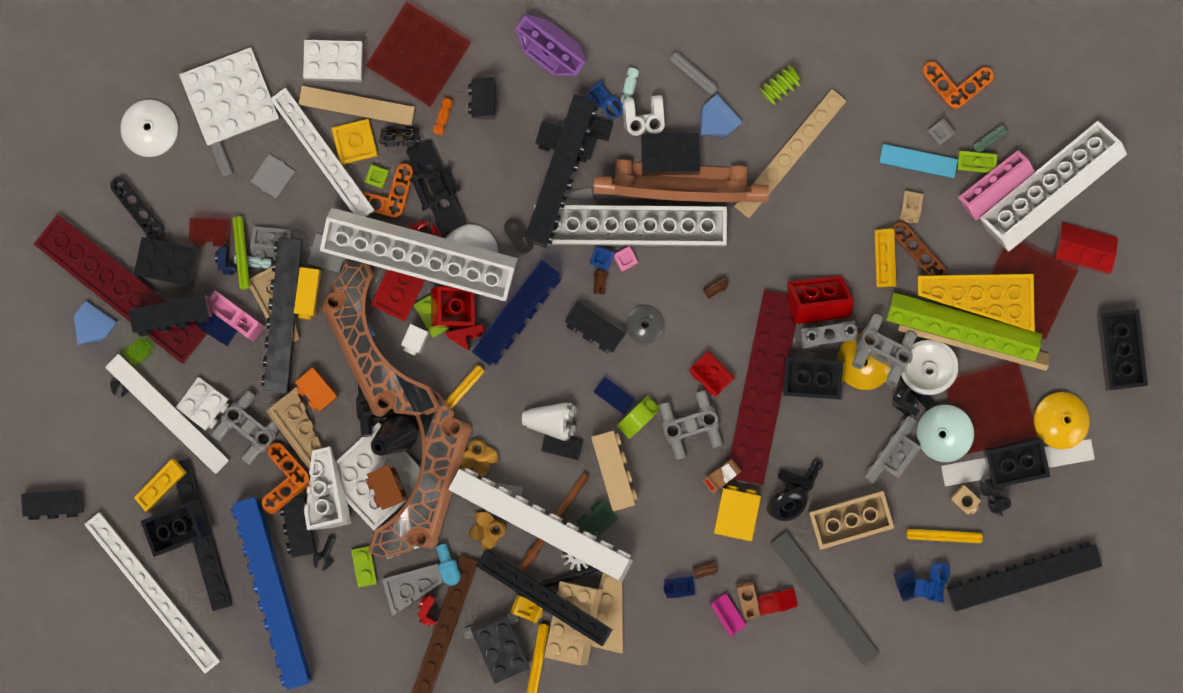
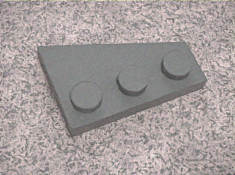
[382,564,443,616]

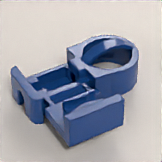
[586,81,623,119]
[914,562,950,602]

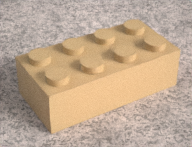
[591,431,638,511]
[808,491,894,550]
[544,581,603,666]

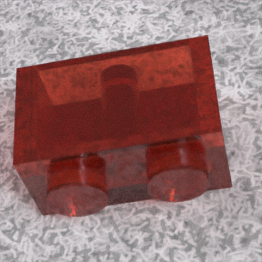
[189,218,230,247]

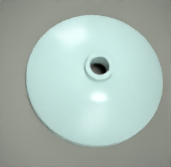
[917,404,974,462]

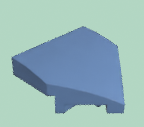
[699,94,742,138]
[74,301,117,346]

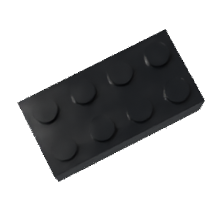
[128,294,214,337]
[1097,309,1148,390]

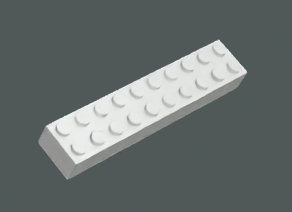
[534,205,727,247]
[320,208,518,302]
[448,468,633,581]

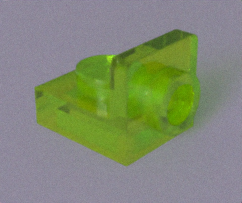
[122,338,153,367]

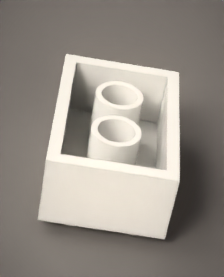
[303,40,364,82]

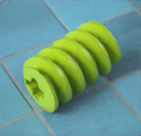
[758,65,800,106]

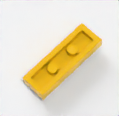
[875,229,896,287]
[134,459,187,512]

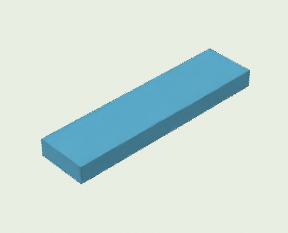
[879,144,958,179]

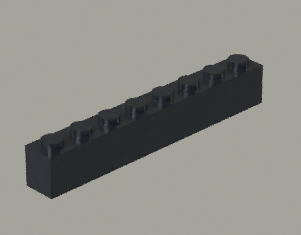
[524,94,598,248]
[261,237,303,393]
[947,541,1102,612]

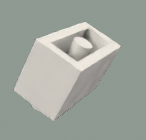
[401,324,430,355]

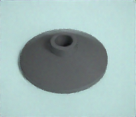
[626,306,664,344]

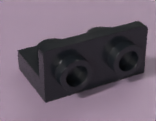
[892,388,920,418]

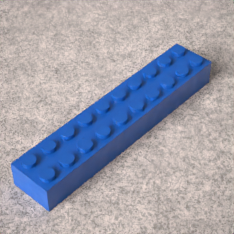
[231,496,313,690]

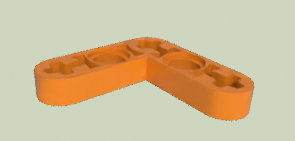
[922,62,994,109]
[361,164,413,218]
[262,443,310,514]

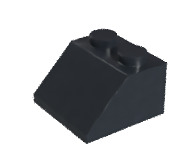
[468,77,496,119]

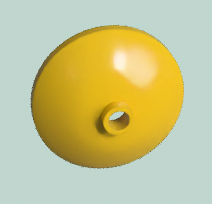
[837,333,891,390]
[1034,392,1090,450]

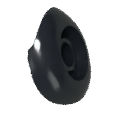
[767,487,808,521]

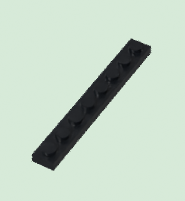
[176,458,232,611]
[476,550,613,646]

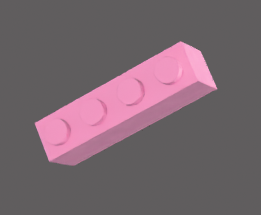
[958,150,1035,221]

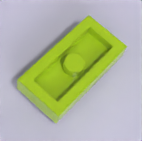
[957,151,998,173]
[414,295,449,338]
[351,546,377,588]

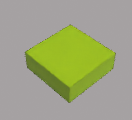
[365,164,389,189]

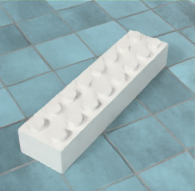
[980,121,1127,252]

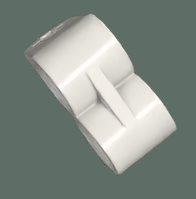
[622,95,665,136]

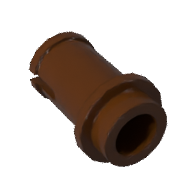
[593,271,608,295]
[703,278,728,299]
[692,561,718,579]

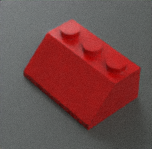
[1052,222,1118,275]
[787,275,854,324]

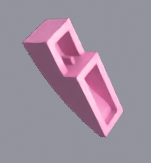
[210,290,265,342]

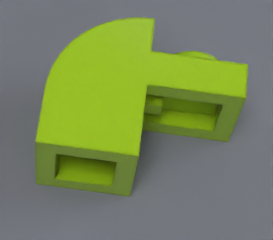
[616,395,660,440]

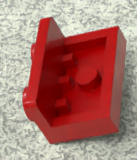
[689,350,735,397]
[417,594,437,627]

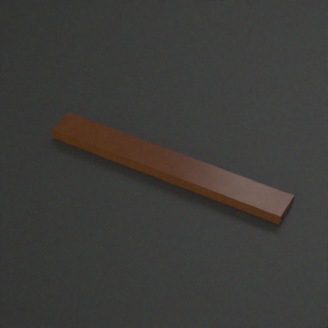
[412,555,479,693]

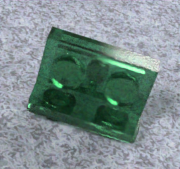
[576,501,619,538]

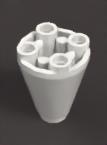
[522,403,576,441]

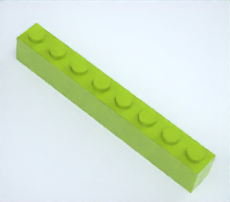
[886,293,1042,362]

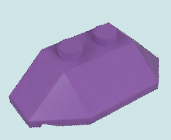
[515,14,587,76]

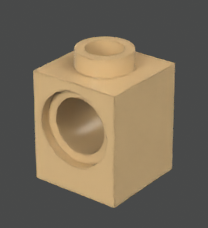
[949,485,981,515]

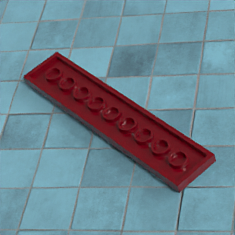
[34,214,208,364]
[729,290,796,485]

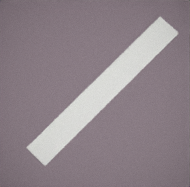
[941,439,1095,486]

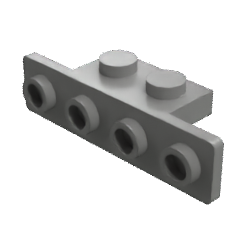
[865,415,921,484]

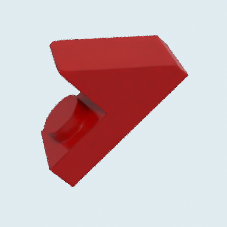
[445,324,485,351]
[756,588,798,615]

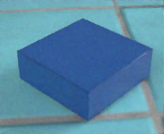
[589,246,615,271]

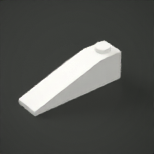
[304,447,351,530]

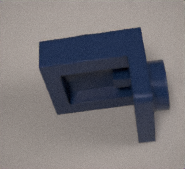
[215,247,238,275]
[893,568,918,601]

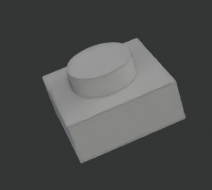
[928,118,955,145]

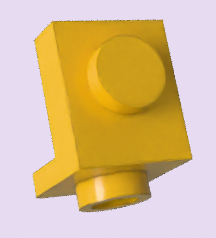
[510,595,543,623]

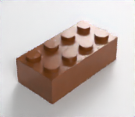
[365,464,408,510]

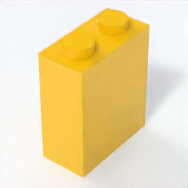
[294,267,322,320]
[713,485,761,541]

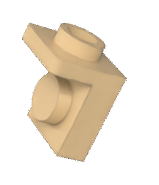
[899,191,924,223]

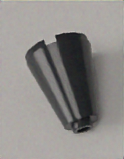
[371,414,417,456]

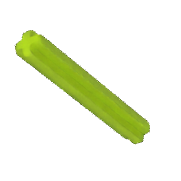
[233,216,250,290]

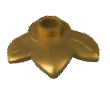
[461,439,498,477]
[468,512,506,550]

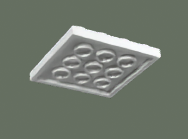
[179,47,279,146]
[336,422,421,531]

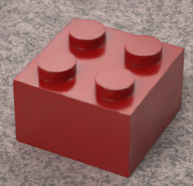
[431,287,475,328]

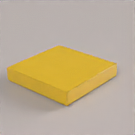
[331,119,378,165]

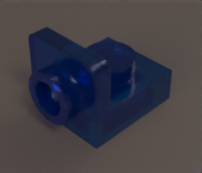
[663,576,695,598]

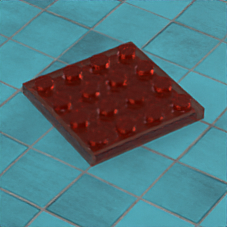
[366,2,471,108]
[991,243,1078,340]
[946,363,1038,455]

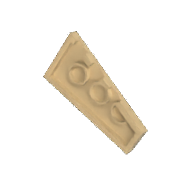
[249,267,300,343]
[266,387,322,470]
[591,572,623,654]

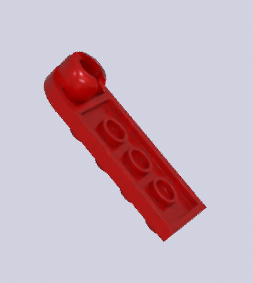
[370,221,443,322]

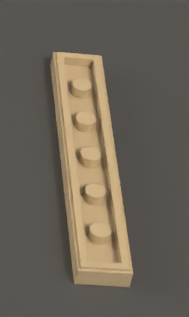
[298,86,415,126]

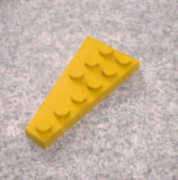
[917,274,1035,332]

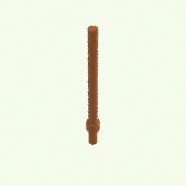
[518,473,589,572]

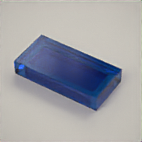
[196,315,238,347]
[594,377,635,415]

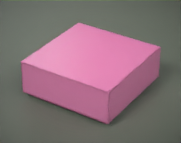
[614,246,638,272]

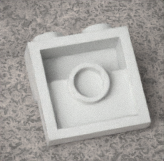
[176,377,230,430]

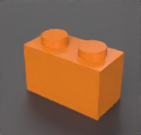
[295,367,338,412]

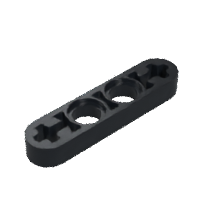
[110,177,164,240]

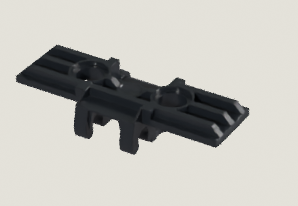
[406,140,467,235]

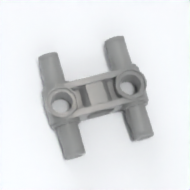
[852,314,917,387]
[800,320,858,348]
[211,390,279,466]
[658,390,723,460]

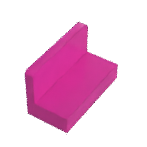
[710,593,746,637]

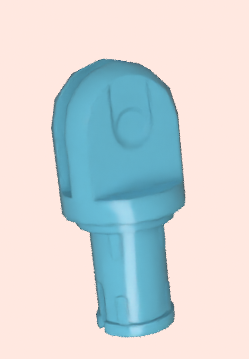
[435,544,461,586]

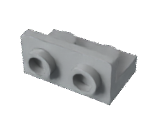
[250,226,292,259]

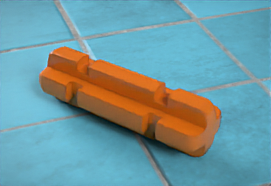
[433,98,453,135]

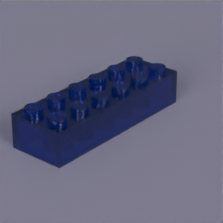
[472,260,561,366]

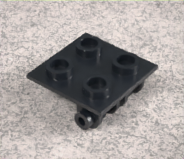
[379,126,420,147]
[979,480,1011,516]

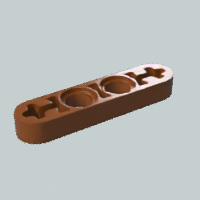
[892,222,947,276]

